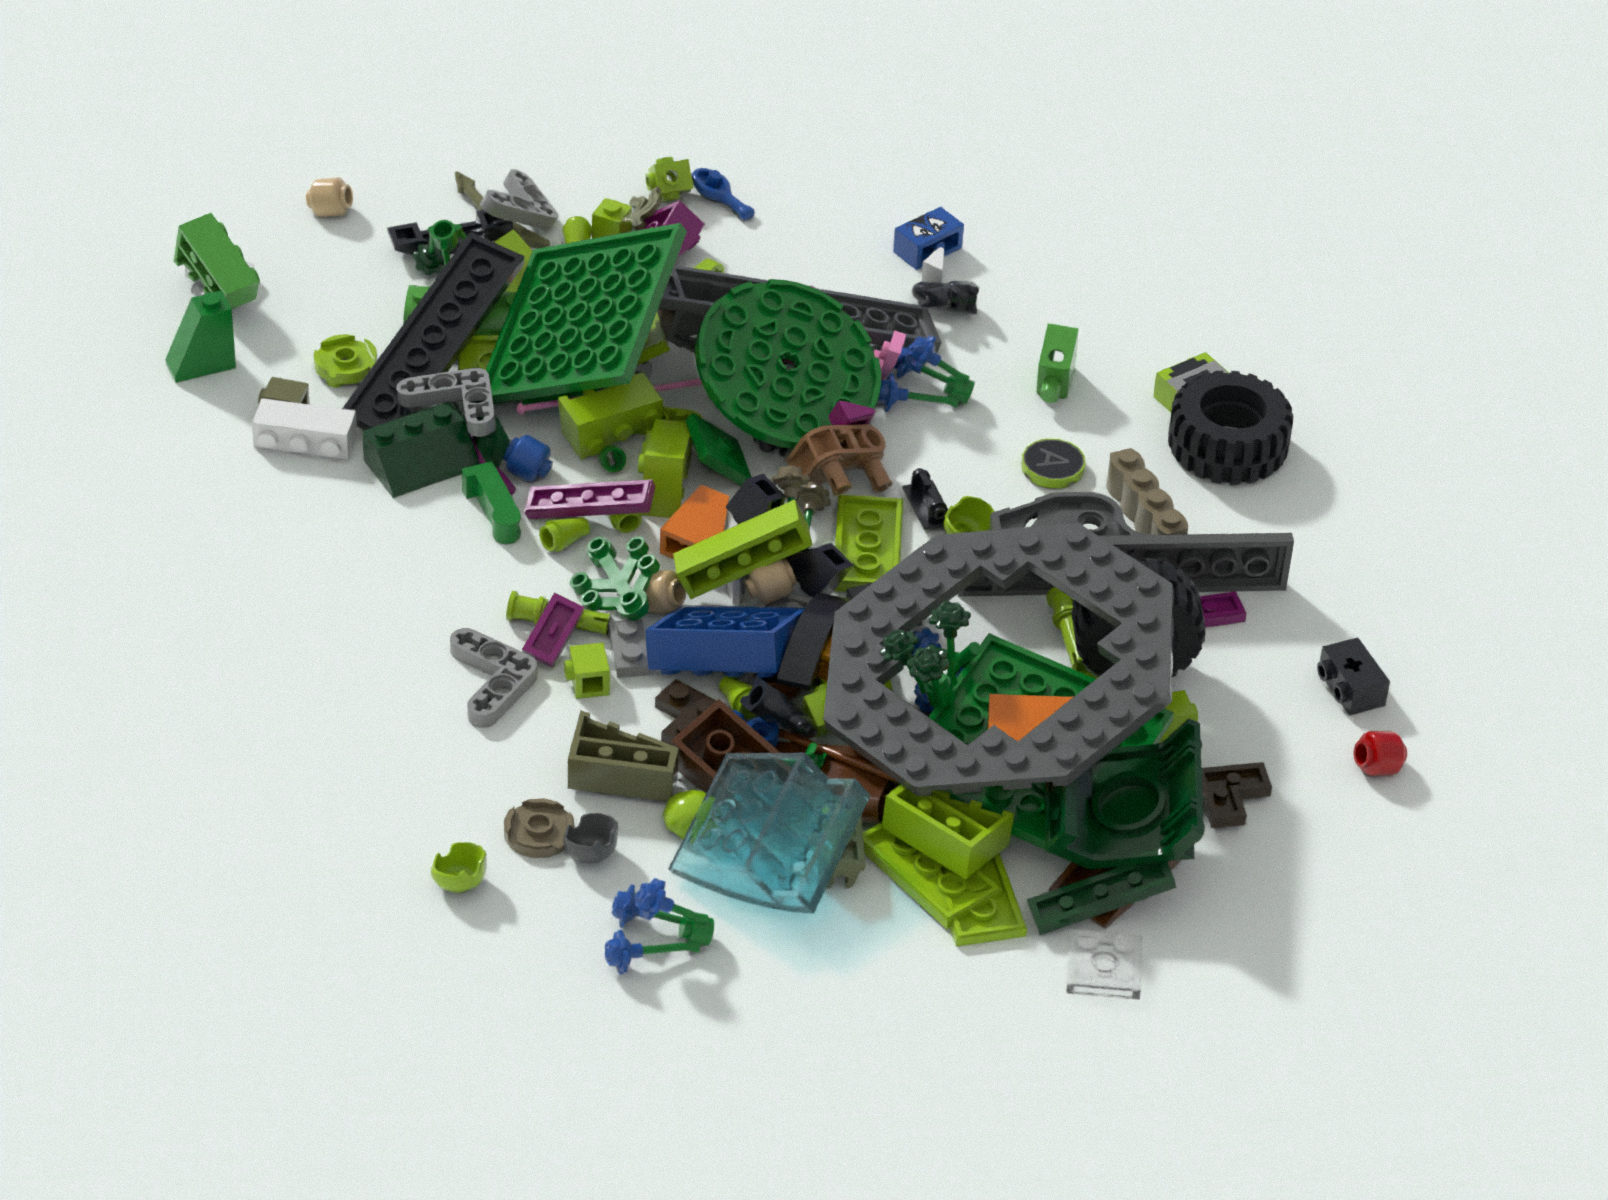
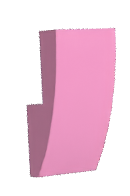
[874,331,906,380]

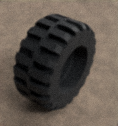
[1168,370,1294,485]
[1072,558,1206,678]

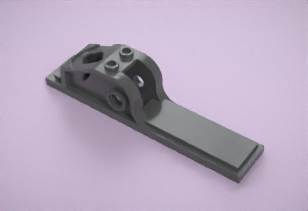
[657,265,942,354]
[958,492,1294,597]

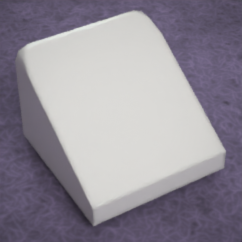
[922,247,944,283]

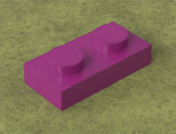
[522,592,585,668]

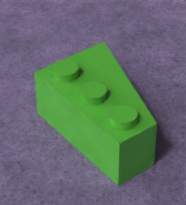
[173,212,260,309]

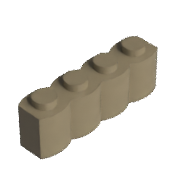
[1106,448,1188,535]

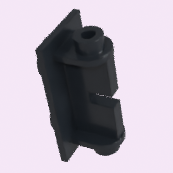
[902,468,948,530]

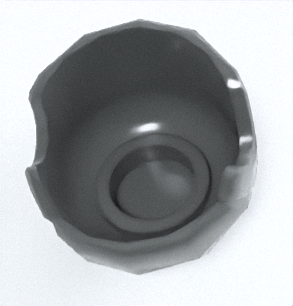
[563,813,618,863]

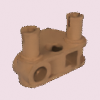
[786,424,893,495]

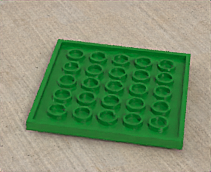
[486,223,687,404]
[890,633,1174,864]

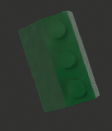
[362,401,480,498]

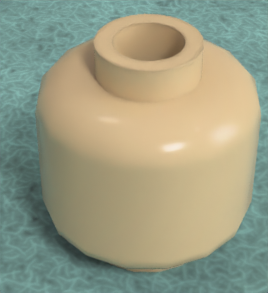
[306,177,353,217]
[744,559,797,605]
[645,570,686,614]

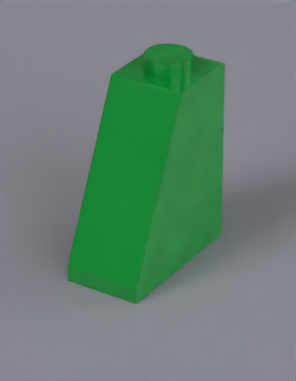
[165,290,236,383]

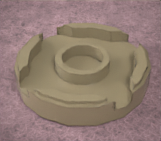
[504,798,574,858]

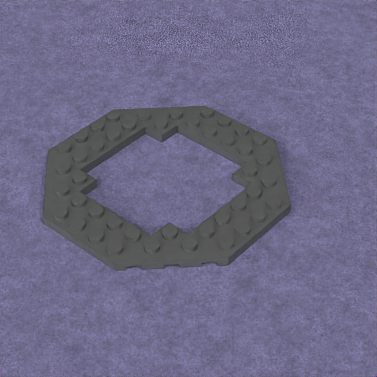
[823,523,1174,797]

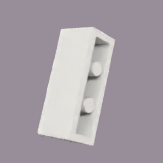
[252,398,357,460]

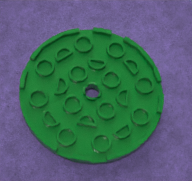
[695,279,881,449]

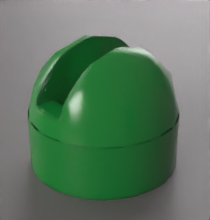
[599,445,626,473]

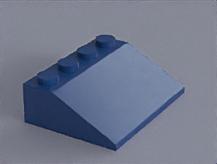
[645,605,805,678]

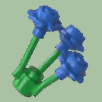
[877,335,975,412]
[604,878,714,975]

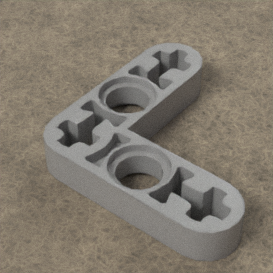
[480,169,559,230]
[396,368,496,437]
[450,628,537,728]

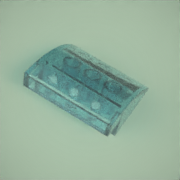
[668,753,871,914]

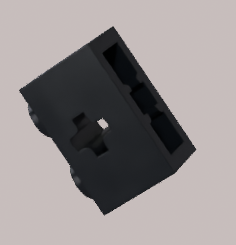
[1317,637,1390,716]

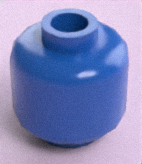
[503,435,554,483]

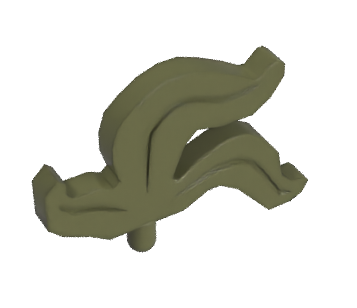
[629,186,662,231]

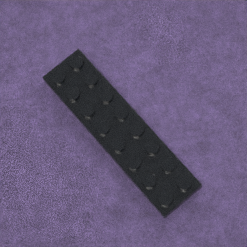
[342,232,525,430]

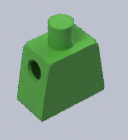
[1036,323,1079,403]

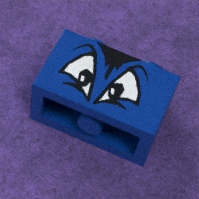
[893,206,964,270]

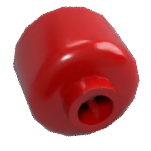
[1353,731,1407,776]

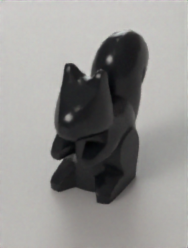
[911,281,979,314]
[740,676,818,739]

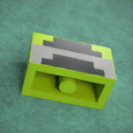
[1153,352,1229,412]

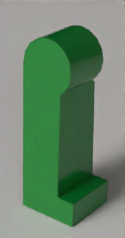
[461,461,521,544]

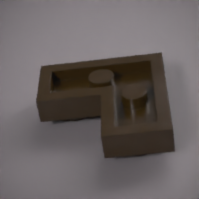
[655,679,731,744]
[1202,762,1272,828]

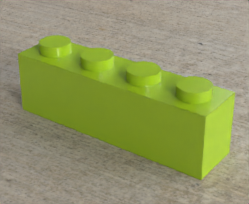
[673,500,813,600]

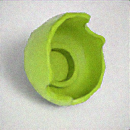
[943,496,995,534]
[662,790,720,840]
[431,842,487,893]

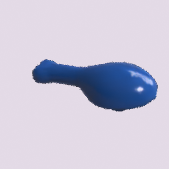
[691,168,755,220]

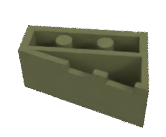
[568,710,679,802]

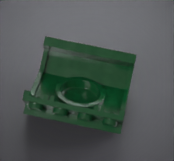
[1045,718,1205,870]

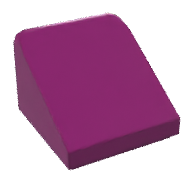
[829,401,876,425]

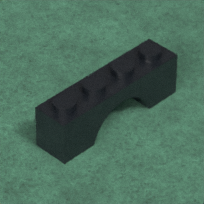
[726,473,854,597]

